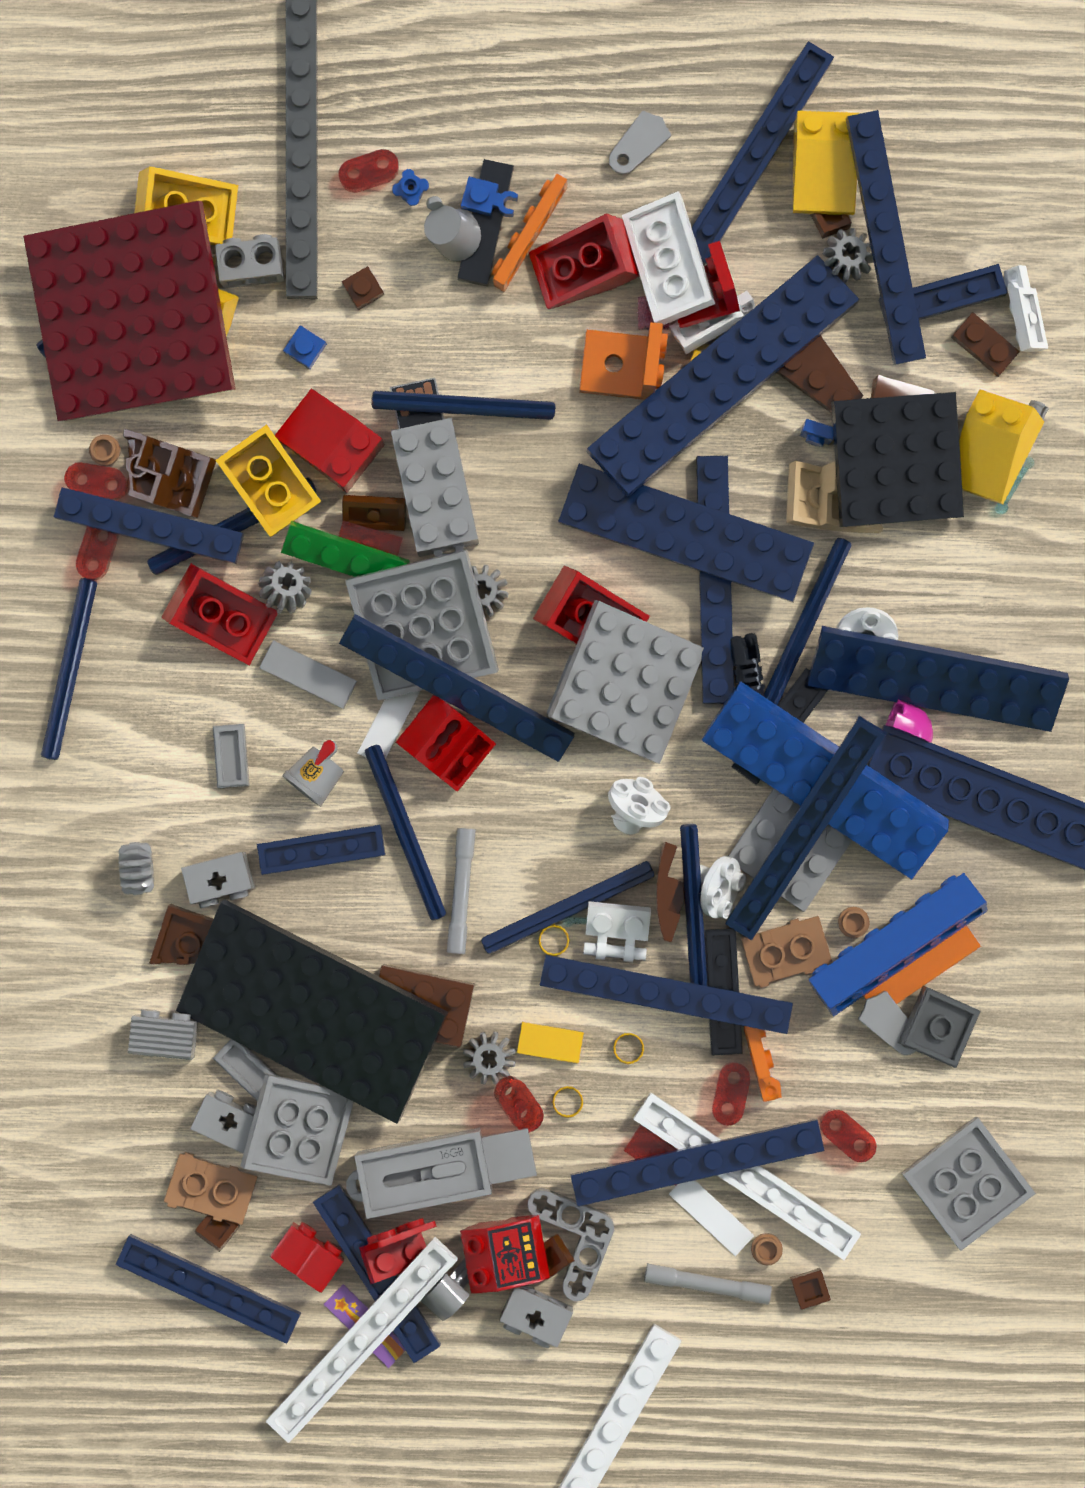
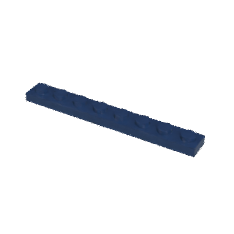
[692,41,834,266]
[845,110,926,365]
[696,455,734,704]
[339,614,575,762]
[725,716,886,940]
[540,955,793,1034]
[571,1119,825,1207]

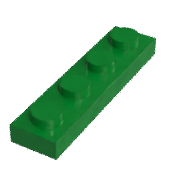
[281,521,410,577]

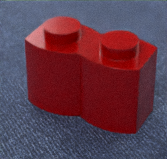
[270,1222,345,1293]

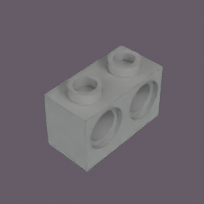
[215,234,284,289]

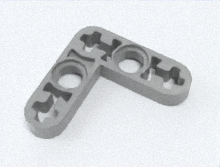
[528,1188,614,1301]

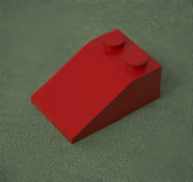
[528,213,640,309]
[275,388,385,493]
[161,563,278,666]
[533,565,650,645]

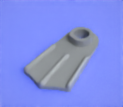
[609,111,671,174]
[858,991,916,1055]

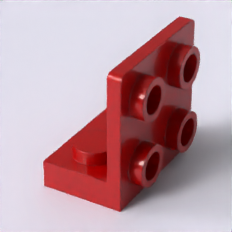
[677,241,740,328]
[359,1218,437,1284]

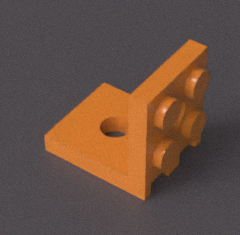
[579,322,668,400]

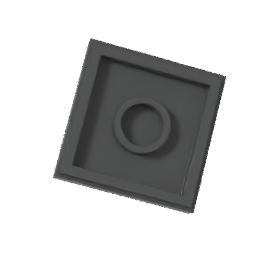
[898,986,981,1068]

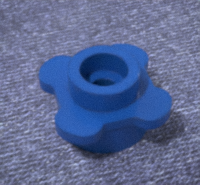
[392,169,429,206]

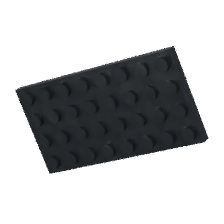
[176,900,449,1124]

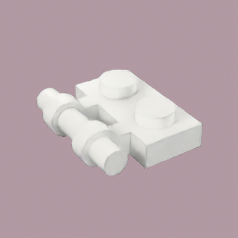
[583,901,651,963]

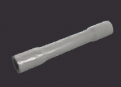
[447,828,476,954]
[644,1263,772,1305]

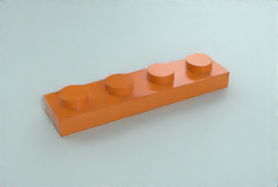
[491,174,567,292]

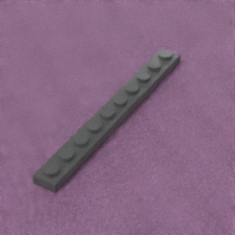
[286,0,318,299]

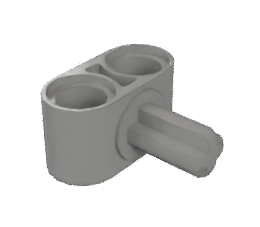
[420,1258,470,1321]

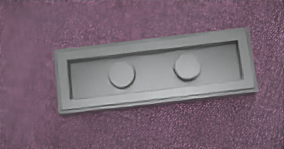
[259,640,357,709]

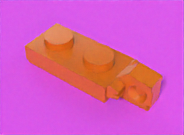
[743,1026,782,1102]

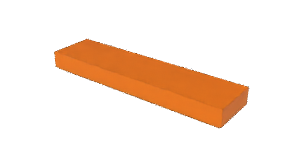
[863,926,981,1004]

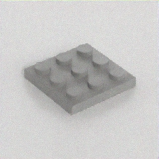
[728,788,852,912]
[240,1073,354,1186]
[902,1117,1036,1251]

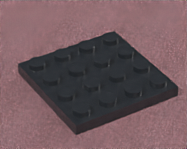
[831,392,964,527]

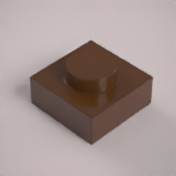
[810,213,852,239]
[341,266,384,310]
[195,1215,240,1252]
[544,1234,575,1279]
[790,1268,831,1310]

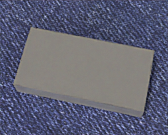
[213,724,250,788]
[212,1039,278,1101]

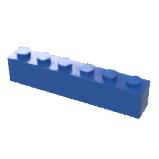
[809,873,988,1017]

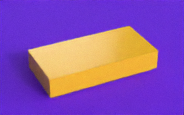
[517,1021,584,1063]

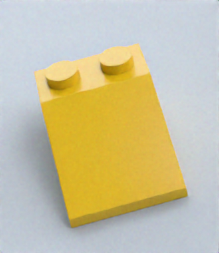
[793,111,860,215]
[134,166,238,245]
[959,389,1044,505]
[216,424,321,538]

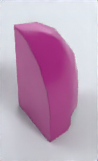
[886,699,933,743]

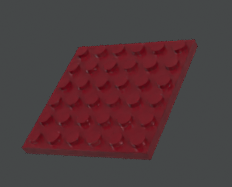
[23,201,236,421]

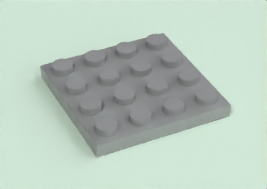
[345,550,499,701]
[548,600,704,764]

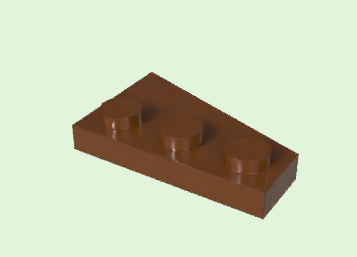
[776,335,864,413]
[149,904,213,965]

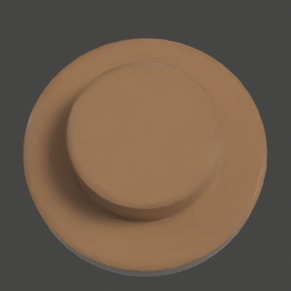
[89,435,121,466]
[838,907,870,938]
[751,1233,783,1266]

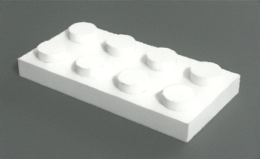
[622,191,715,325]

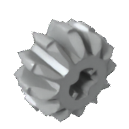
[822,228,873,282]
[258,561,312,614]
[472,565,508,617]
[118,842,154,895]
[463,1031,516,1085]

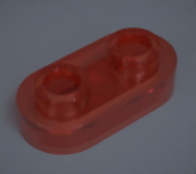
[339,149,399,193]
[64,462,128,500]
[76,527,118,580]
[712,1062,750,1126]
[494,1076,544,1133]
[820,1109,877,1162]

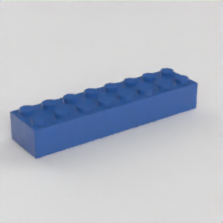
[702,681,949,880]

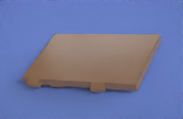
[741,916,833,988]
[164,1152,258,1225]

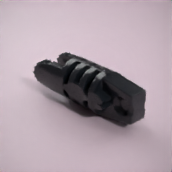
[730,633,765,696]

